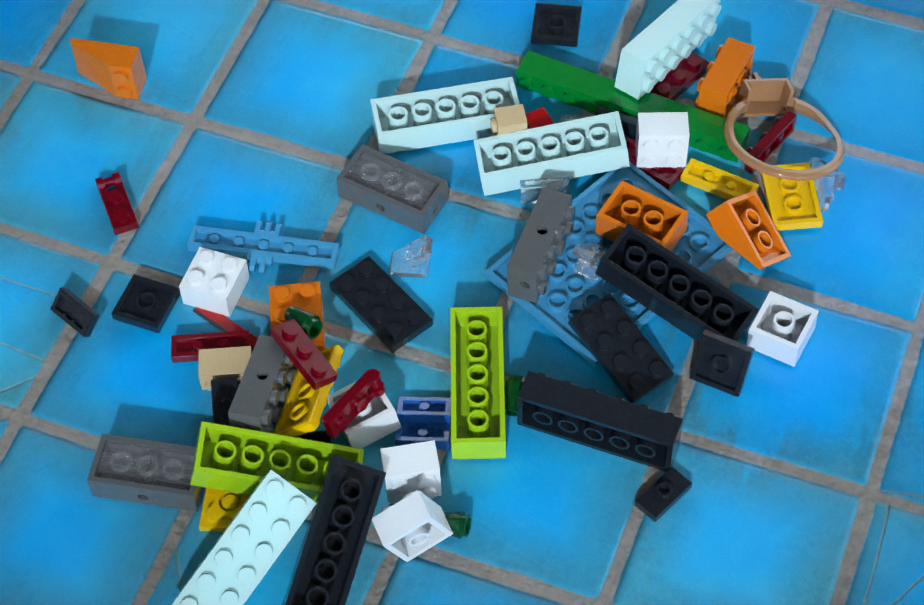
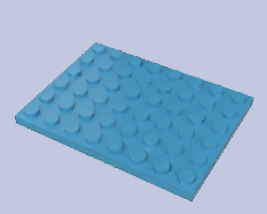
[485,161,733,367]

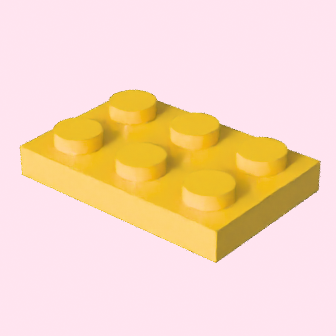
[760,162,823,231]

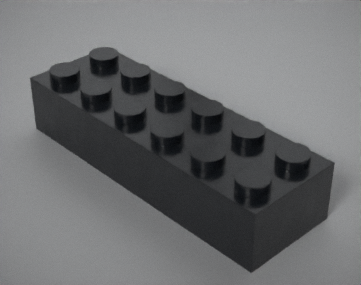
[595,223,759,343]
[517,371,683,472]
[282,455,386,605]

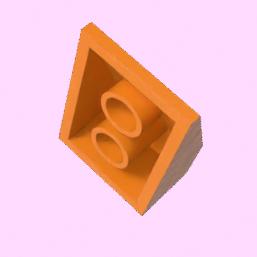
[70,38,147,100]
[706,190,791,270]

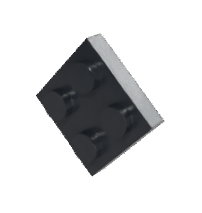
[531,3,582,47]
[111,274,181,333]
[689,329,755,397]

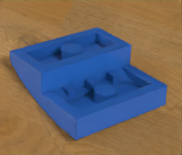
[395,396,451,449]

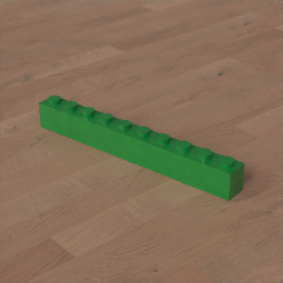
[516,51,750,163]

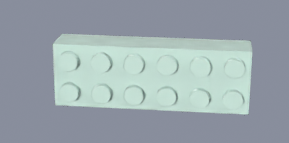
[614,0,721,100]
[370,77,520,154]
[474,111,630,196]
[170,470,317,605]

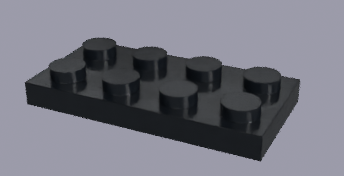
[329,256,433,353]
[568,293,674,403]

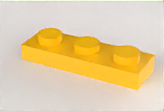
[680,158,759,200]

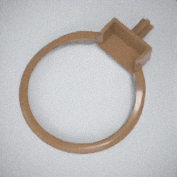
[723,72,845,181]

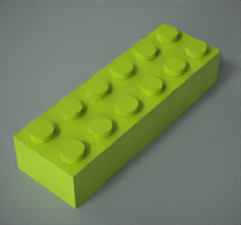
[450,306,506,459]
[190,421,364,502]

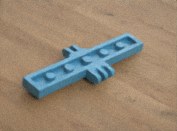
[187,221,340,273]

